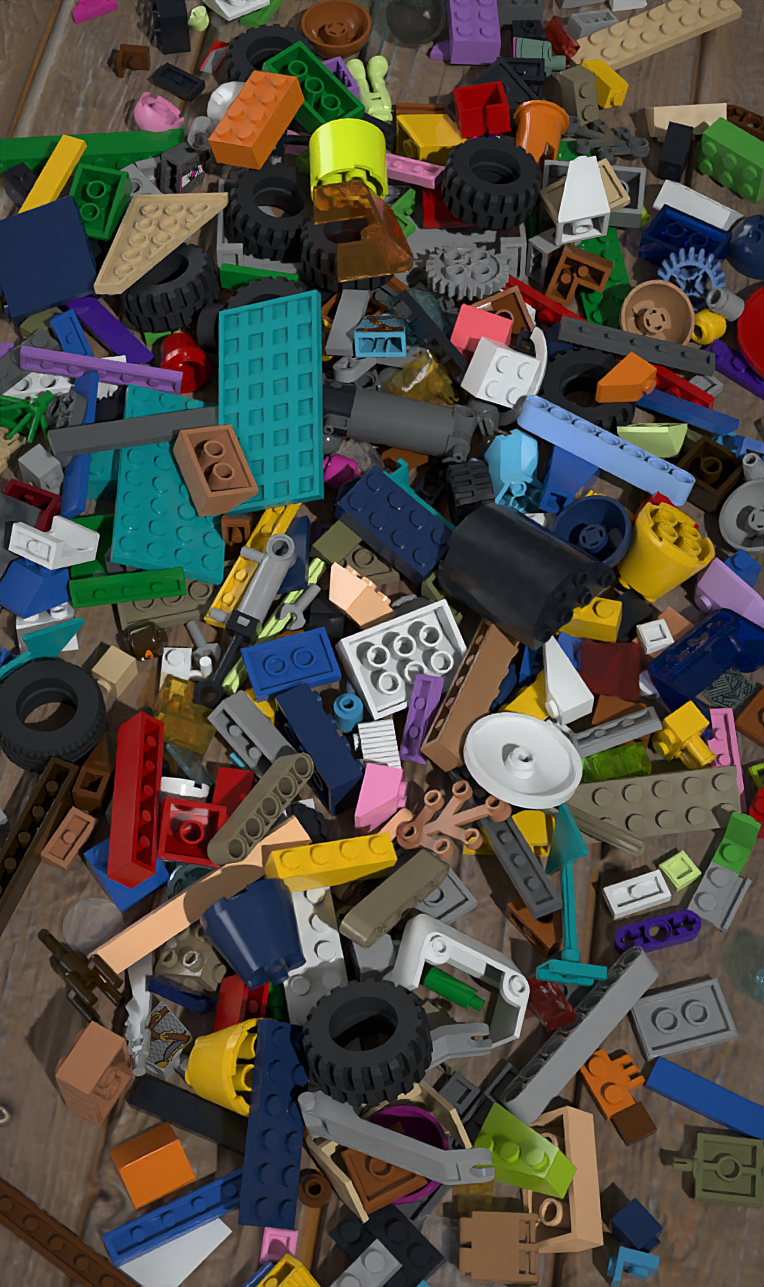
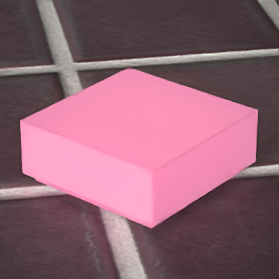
[260,1227,298,1265]

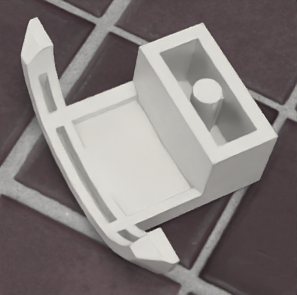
[461,326,548,426]

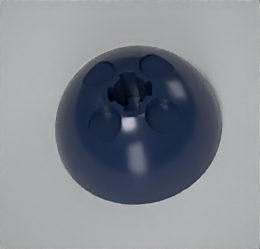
[725,214,764,280]
[551,495,632,569]

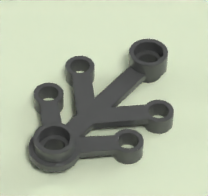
[563,115,650,161]

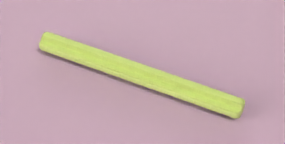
[222,558,327,696]

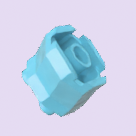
[484,429,542,514]

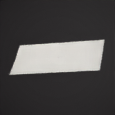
[114,1191,232,1287]

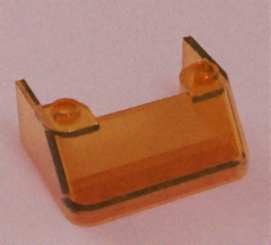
[313,179,413,283]

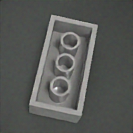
[539,160,646,228]

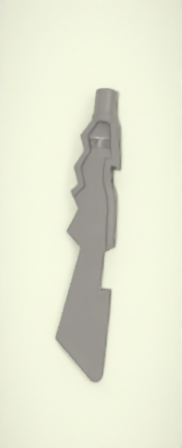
[125,951,152,1076]

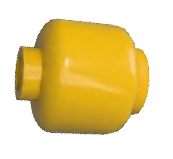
[691,307,726,345]

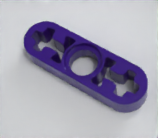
[614,910,701,955]

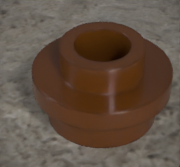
[298,1174,331,1208]

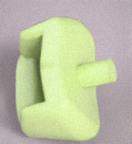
[188,6,209,31]

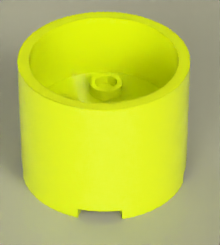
[309,118,388,210]

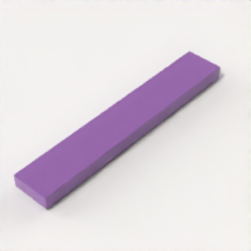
[20,345,183,395]

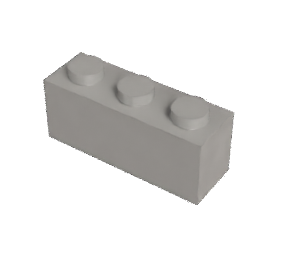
[207,690,298,779]

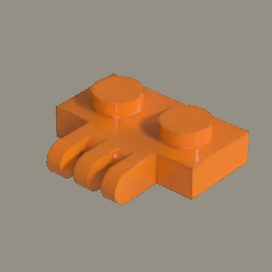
[578,1048,646,1121]

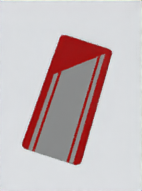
[198,40,230,74]

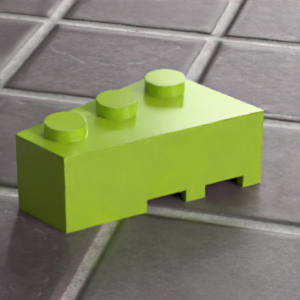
[472,1102,577,1199]

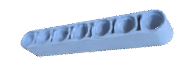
[517,395,695,506]

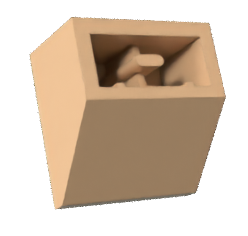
[329,562,397,631]

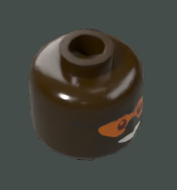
[124,621,169,662]

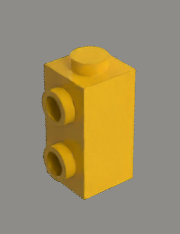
[581,58,629,109]

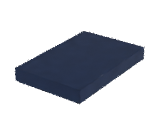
[255,516,310,595]

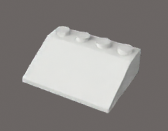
[335,599,467,721]

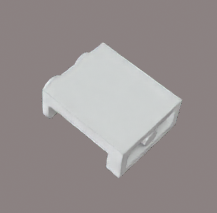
[8,515,100,570]

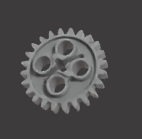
[425,243,510,300]

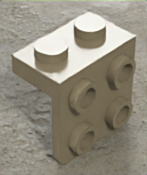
[155,920,232,995]

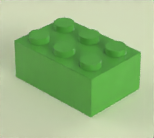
[696,117,764,204]

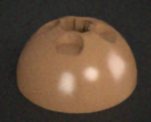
[619,280,695,346]

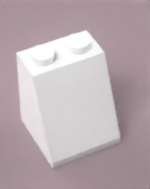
[555,156,610,246]

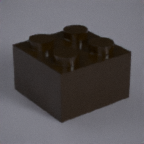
[676,435,744,516]

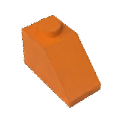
[595,351,657,403]

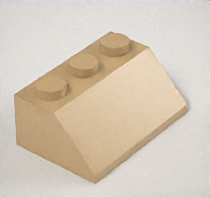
[645,103,727,142]

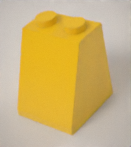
[396,114,468,167]

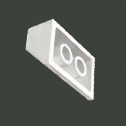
[653,179,743,243]

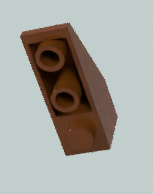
[72,730,118,816]

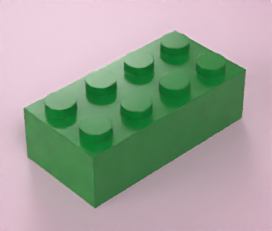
[262,40,365,135]

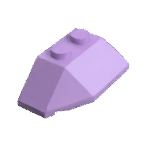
[693,556,764,639]

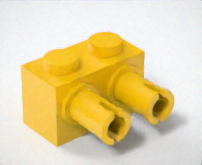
[651,700,717,770]

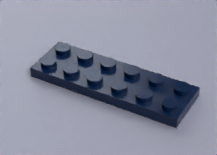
[238,1019,310,1230]

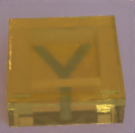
[457,1179,494,1213]

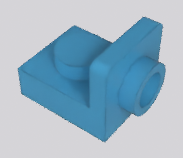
[606,1246,660,1287]

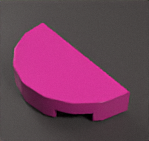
[73,0,118,24]

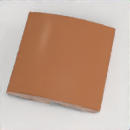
[40,806,99,871]

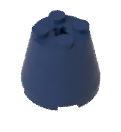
[200,878,306,991]

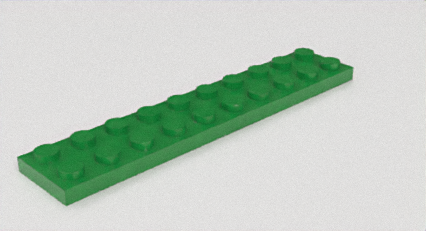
[557,139,631,329]

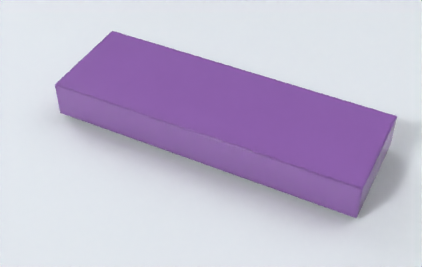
[399,674,444,765]

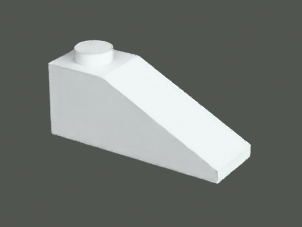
[542,635,594,726]

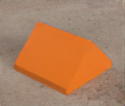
[109,1122,196,1210]

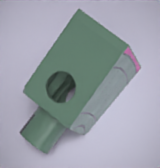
[512,37,566,84]

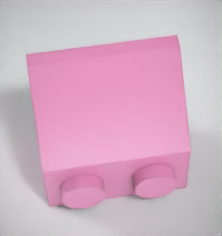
[355,763,408,837]

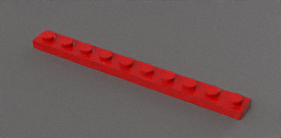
[500,274,715,410]

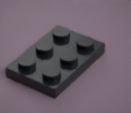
[328,1204,447,1287]

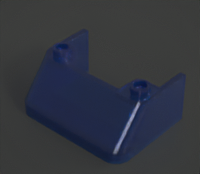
[647,608,764,741]

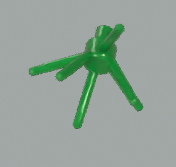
[0,390,55,447]

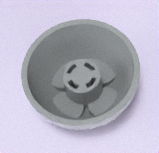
[719,478,764,556]

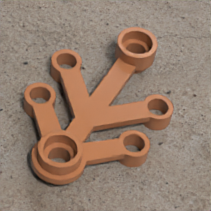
[397,780,512,860]

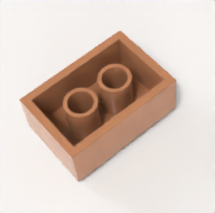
[55,1021,134,1127]

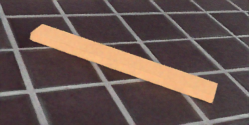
[87,815,312,983]

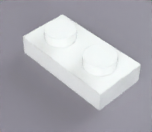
[602,870,672,919]

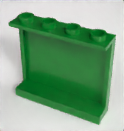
[68,514,187,609]

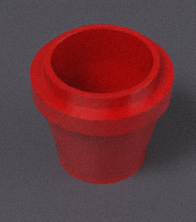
[159,333,213,394]

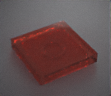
[581,643,640,701]

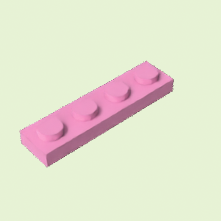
[702,708,747,814]

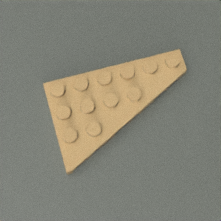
[93,192,229,295]

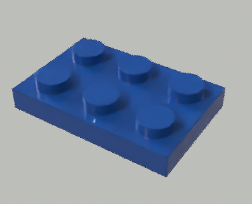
[241,627,341,703]

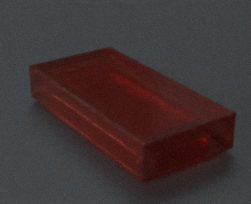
[544,15,580,66]
[526,975,577,1032]

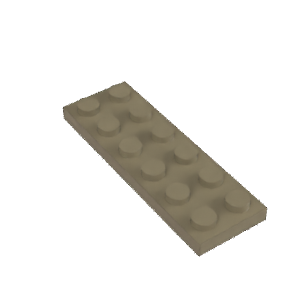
[565,764,742,844]

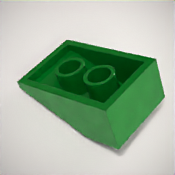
[69,163,133,241]

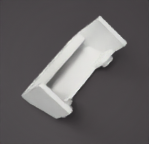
[390,914,530,1049]

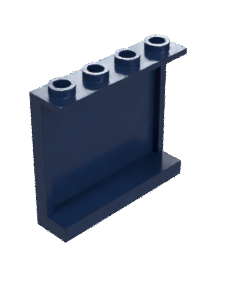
[0,195,106,326]

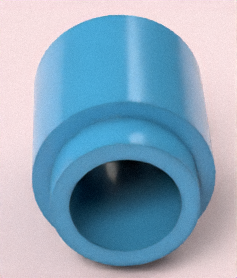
[334,694,363,734]

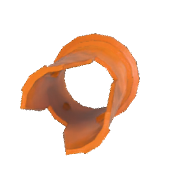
[513,100,570,197]

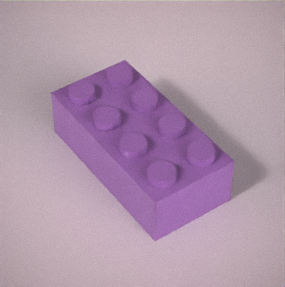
[446,0,501,65]

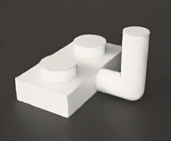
[159,648,213,703]

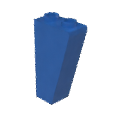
[538,444,602,515]

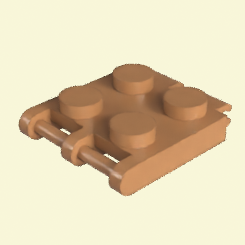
[459,1211,539,1285]

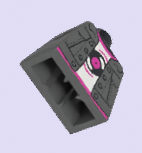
[160,142,211,194]

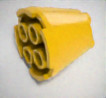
[617,502,715,603]
[185,1018,280,1118]

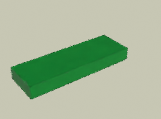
[220,263,299,290]

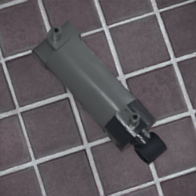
[322,378,478,464]

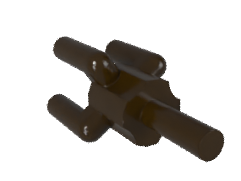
[42,934,125,1023]

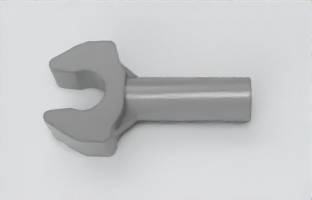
[276,583,321,631]
[186,620,221,667]

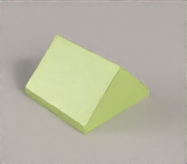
[617,423,687,458]

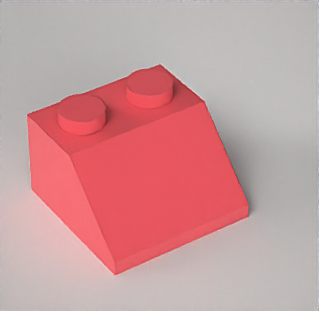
[450,304,513,363]

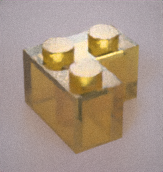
[153,674,217,755]

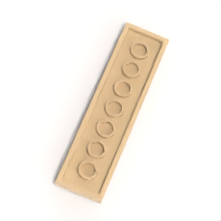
[560,0,742,71]

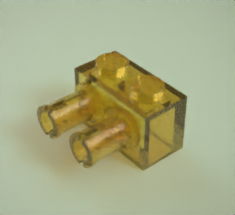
[387,349,460,406]

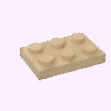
[538,158,631,227]

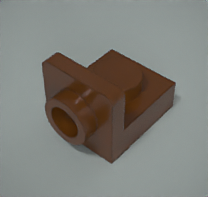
[113,44,151,78]

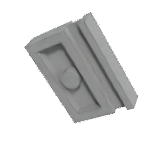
[687,861,752,935]

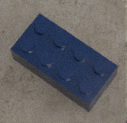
[334,465,453,587]
[275,682,365,817]

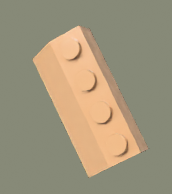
[522,1106,603,1253]

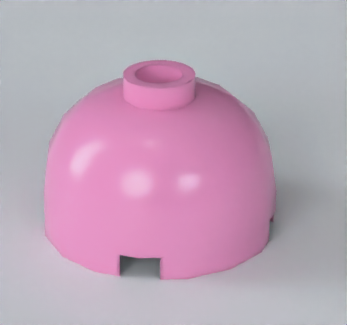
[134,92,184,132]

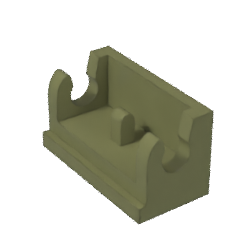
[309,520,362,572]

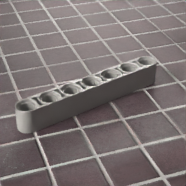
[500,946,659,1125]

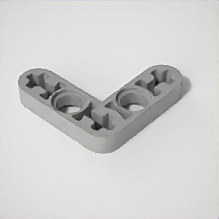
[333,345,430,383]

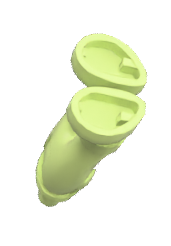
[345,56,392,125]

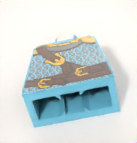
[354,313,407,357]

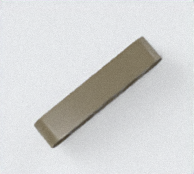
[207,752,314,865]
[339,849,450,949]

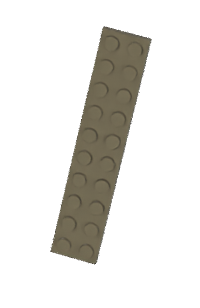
[117,540,399,636]

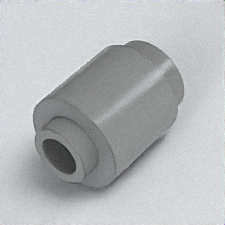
[706,287,744,322]

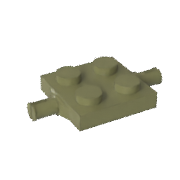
[672,1133,764,1208]

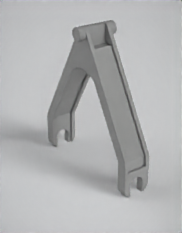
[298,1022,495,1185]

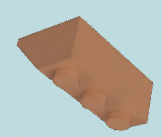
[173,424,259,517]

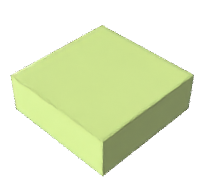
[658,850,701,892]

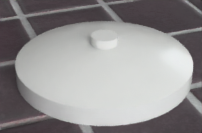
[463,712,582,809]

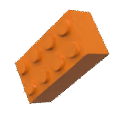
[208,70,305,170]

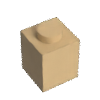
[91,645,138,698]

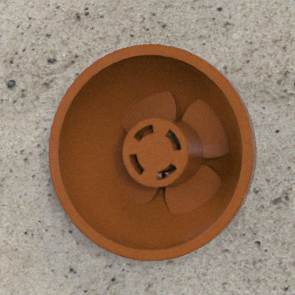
[301,0,372,59]

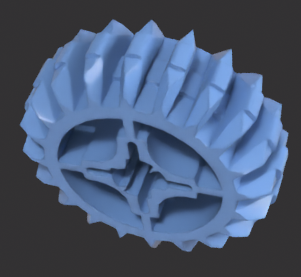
[656,247,726,313]

